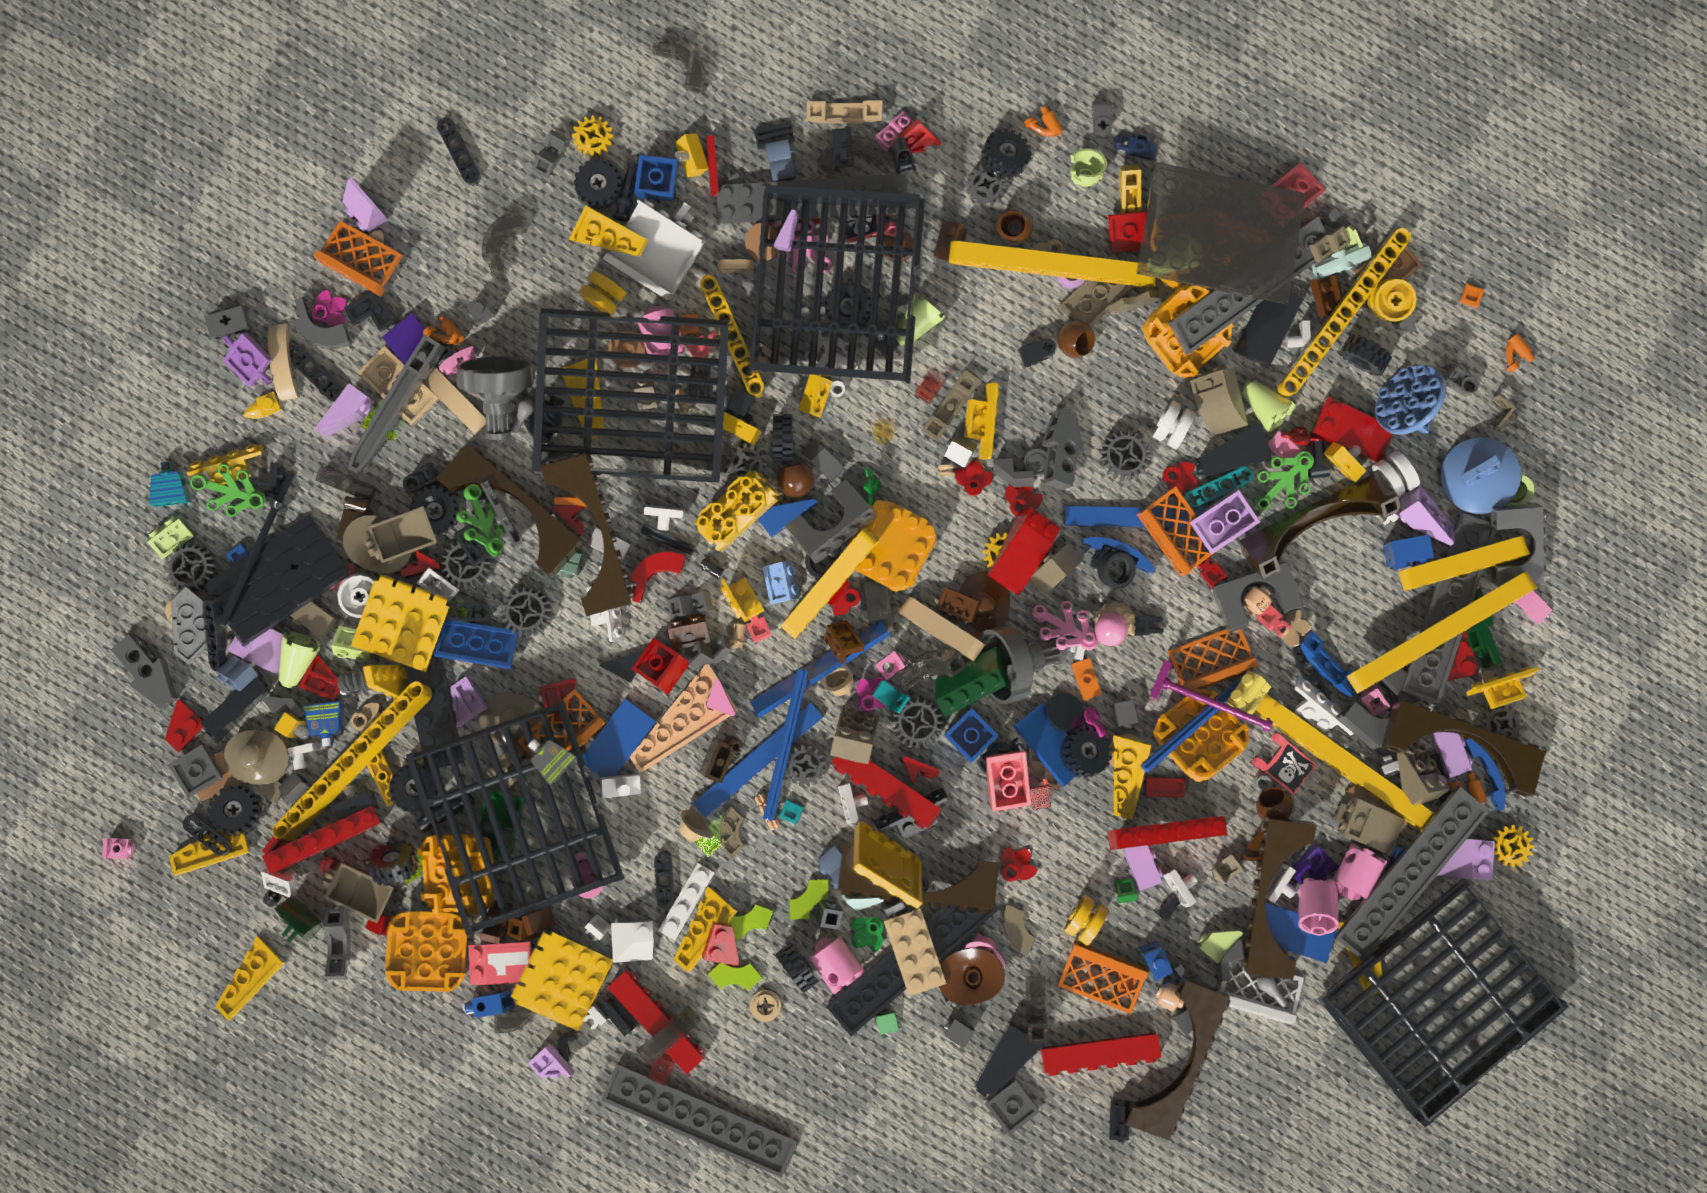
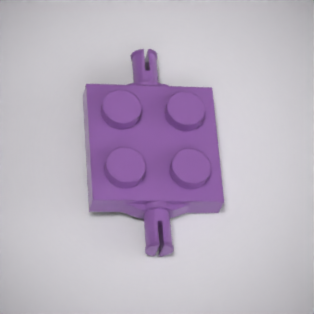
[222,332,273,387]

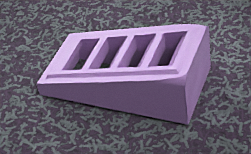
[774,210,798,252]

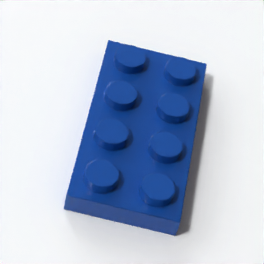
[434,620,519,669]

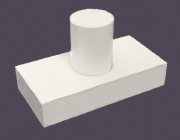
[1286,320,1312,360]
[644,505,685,530]
[287,743,319,770]
[600,773,641,798]
[838,784,868,824]
[1266,863,1297,903]
[261,868,297,898]
[1163,869,1197,908]

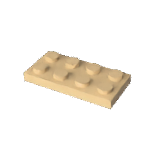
[358,346,440,426]
[884,908,946,996]

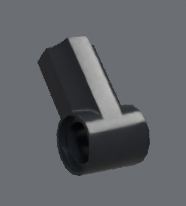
[1308,439,1331,478]

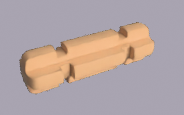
[755,793,780,830]

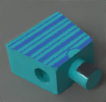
[149,462,191,507]

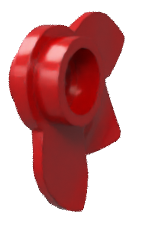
[1281,426,1320,445]
[955,459,993,496]
[1162,462,1199,499]
[1005,485,1043,516]
[827,580,861,616]
[1001,847,1038,882]

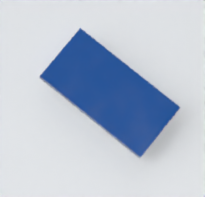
[583,699,657,778]
[1013,703,1077,787]
[1265,903,1337,963]

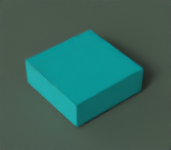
[779,799,804,825]

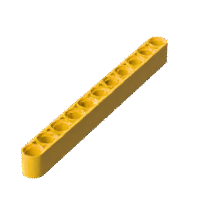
[1278,228,1411,397]
[949,241,1156,287]
[1347,571,1538,694]
[273,681,432,842]
[1254,694,1434,830]

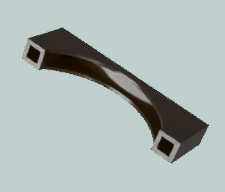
[436,444,584,579]
[540,453,634,617]
[1239,473,1402,579]
[1382,699,1546,797]
[1242,816,1317,980]
[837,843,999,913]
[1124,975,1230,1141]

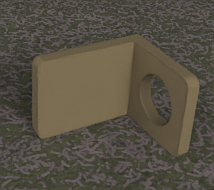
[1492,394,1516,430]

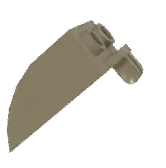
[1190,365,1248,435]
[364,507,437,563]
[1333,797,1405,855]
[321,862,394,923]

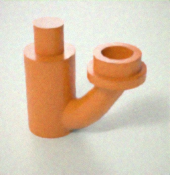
[1024,106,1064,138]
[423,315,464,345]
[1505,333,1535,373]
[1448,772,1487,804]

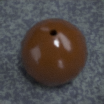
[995,207,1033,245]
[1057,320,1095,358]
[777,462,815,498]
[1256,787,1295,821]

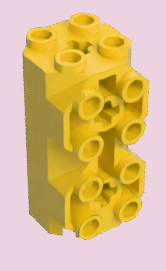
[694,470,779,552]

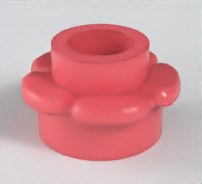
[320,856,337,875]

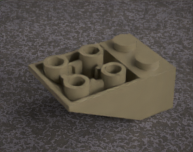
[830,707,880,764]
[1397,740,1450,805]

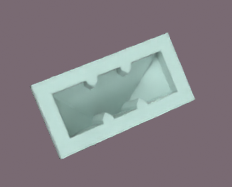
[840,892,884,911]

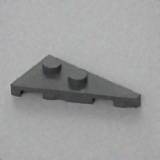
[480,480,523,550]

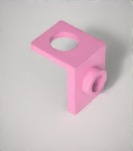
[875,651,906,680]

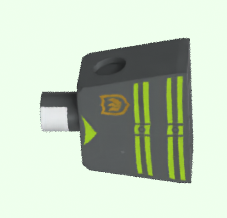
[528,738,577,786]

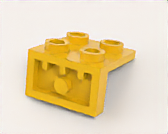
[720,577,765,622]

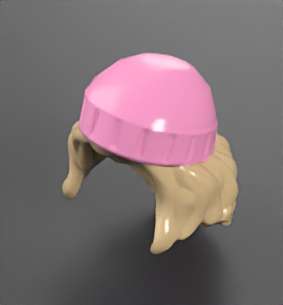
[1093,601,1135,646]

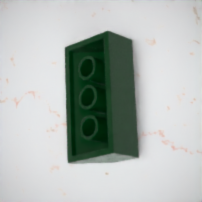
[936,646,1012,717]

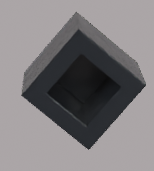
[727,388,756,420]
[816,900,843,930]

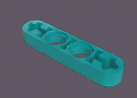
[1184,467,1253,508]

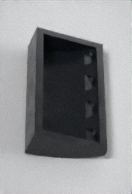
[1233,288,1304,368]

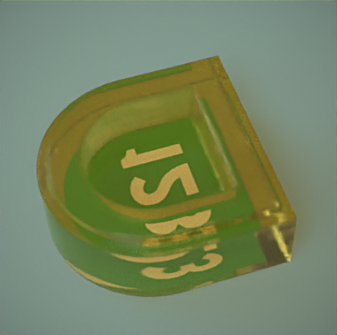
[873,424,893,445]

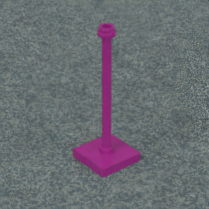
[1149,660,1273,732]

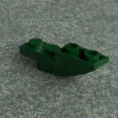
[1466,588,1502,668]

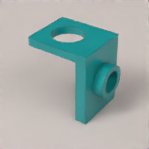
[872,680,910,713]

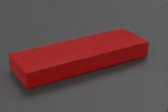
[706,135,719,196]

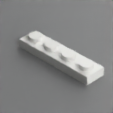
[658,863,715,940]

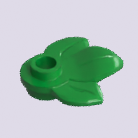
[864,467,881,506]
[849,916,884,952]

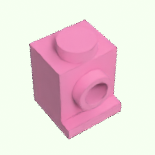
[1360,683,1390,717]
[102,838,135,859]

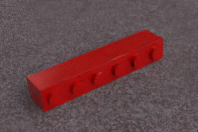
[831,757,942,829]
[262,805,381,874]
[1107,816,1228,850]
[607,970,705,1075]
[1040,1032,1162,1076]

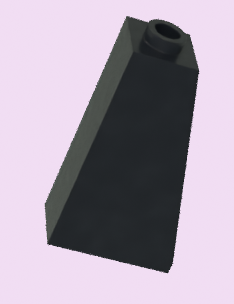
[1196,422,1272,479]
[200,677,269,744]
[974,1022,1044,1097]

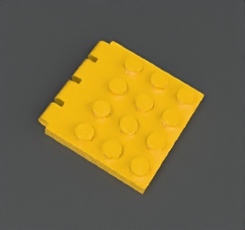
[351,574,450,672]
[853,821,922,908]
[511,931,613,1031]

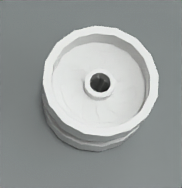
[1152,400,1196,449]
[1372,450,1420,498]
[337,573,375,618]

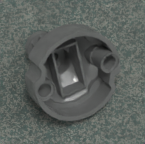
[456,356,533,440]
[978,625,1067,704]

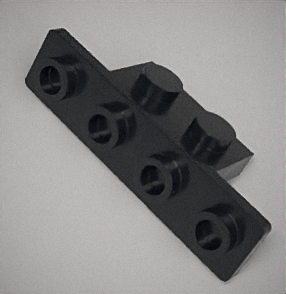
[874,788,949,839]

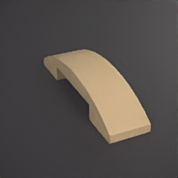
[806,100,883,124]
[268,323,299,401]
[423,368,486,435]

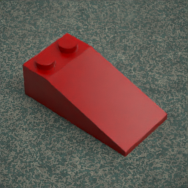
[1310,397,1393,463]
[988,507,1061,596]

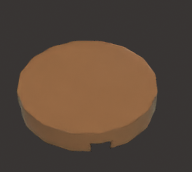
[745,223,780,261]
[608,331,646,369]

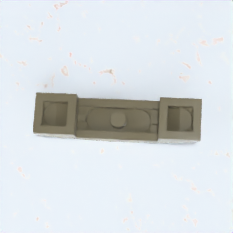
[921,370,981,442]

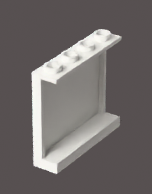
[603,199,706,300]

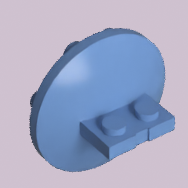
[1375,364,1446,435]
[1441,437,1521,514]

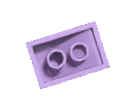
[342,177,388,234]
[314,383,375,437]
[1399,485,1455,545]
[1190,488,1260,554]
[227,628,283,675]
[1437,839,1495,881]

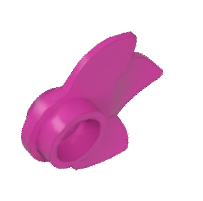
[311,290,347,326]
[856,677,885,712]
[1083,707,1108,739]

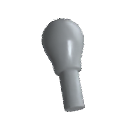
[511,399,535,434]
[1257,975,1288,1007]

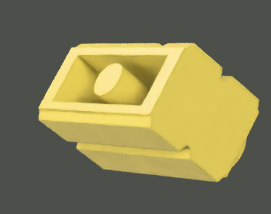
[1227,671,1271,714]

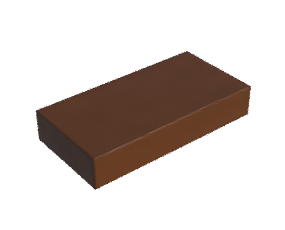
[522,907,556,935]

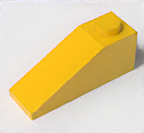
[1119,165,1141,213]

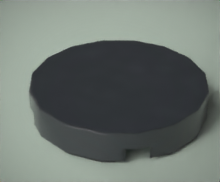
[1045,693,1083,732]

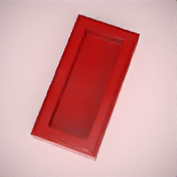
[1145,777,1185,798]

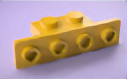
[964,382,999,460]
[187,444,264,485]
[1466,666,1539,709]

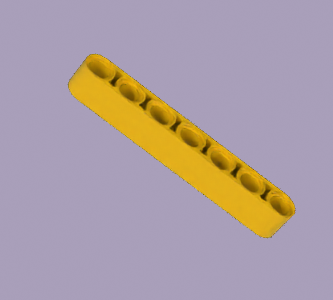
[700,275,765,398]
[781,528,880,639]
[1398,536,1530,591]

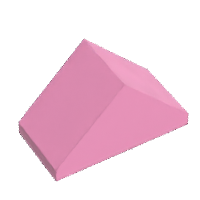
[706,679,736,716]

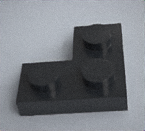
[344,292,397,332]

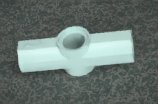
[1312,243,1372,278]

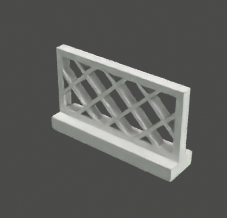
[1220,961,1304,1024]

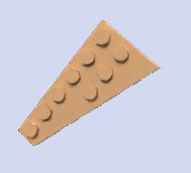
[630,664,738,773]

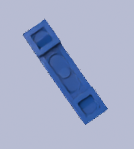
[1082,537,1156,575]
[1300,630,1356,697]
[1464,738,1505,811]

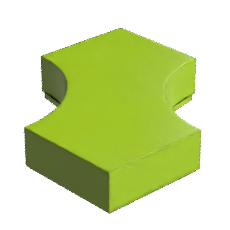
[790,879,829,919]
[728,904,774,941]
[708,963,763,991]

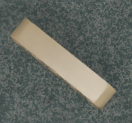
[898,596,985,661]

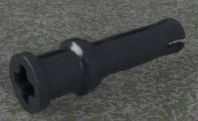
[613,163,638,222]

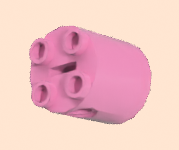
[637,306,685,355]
[1332,843,1387,901]
[1298,878,1339,935]
[809,936,865,994]

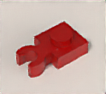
[1194,554,1228,589]

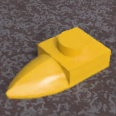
[243,392,282,419]

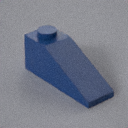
[758,499,817,538]

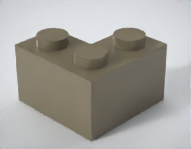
[1030,543,1084,596]

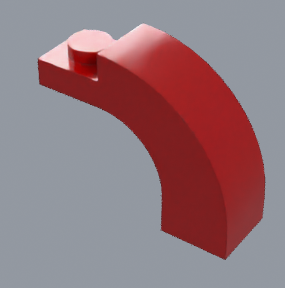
[630,552,686,604]

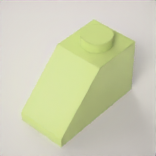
[1197,930,1243,963]

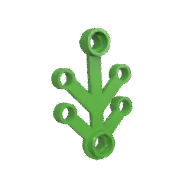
[1254,451,1314,511]
[190,463,266,517]
[456,484,504,556]

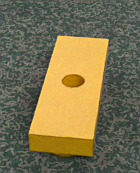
[367,750,394,807]

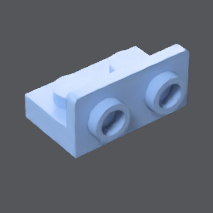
[762,561,799,605]

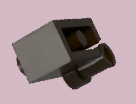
[336,496,373,542]
[699,735,742,783]

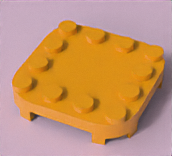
[1142,283,1234,378]
[847,500,938,592]
[1153,688,1249,782]
[417,833,495,914]
[385,911,467,992]

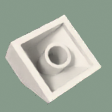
[611,920,653,963]

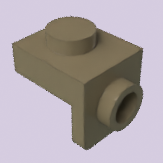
[634,380,657,411]
[1211,852,1245,885]

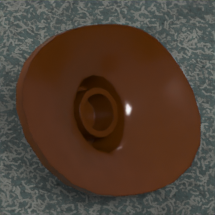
[955,571,1010,639]
[939,949,1005,1005]

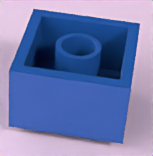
[635,155,679,202]
[1382,535,1434,570]
[943,708,999,763]

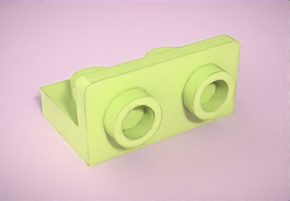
[147,515,194,559]
[332,626,372,662]

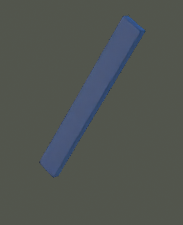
[1064,506,1206,528]
[750,620,890,718]
[693,703,823,818]

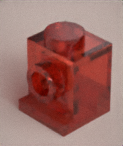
[647,1053,675,1086]

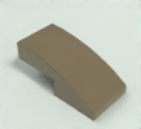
[1309,226,1351,262]

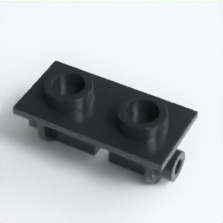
[600,994,640,1036]
[1109,1100,1130,1142]

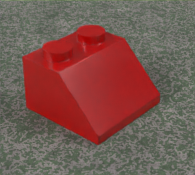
[631,638,689,694]

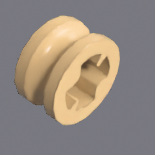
[938,465,955,476]

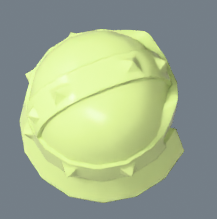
[1070,148,1107,187]

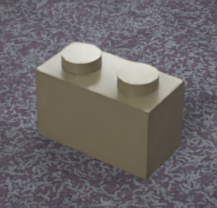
[290,601,338,639]

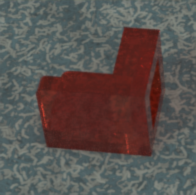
[914,376,943,405]
[1030,779,1052,810]

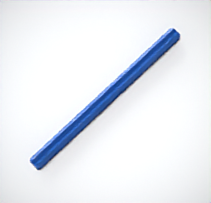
[763,669,809,821]
[1140,671,1247,773]

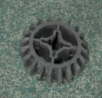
[1099,430,1151,481]
[440,538,493,590]
[164,542,218,593]
[500,585,553,638]
[337,668,372,695]
[891,696,944,748]

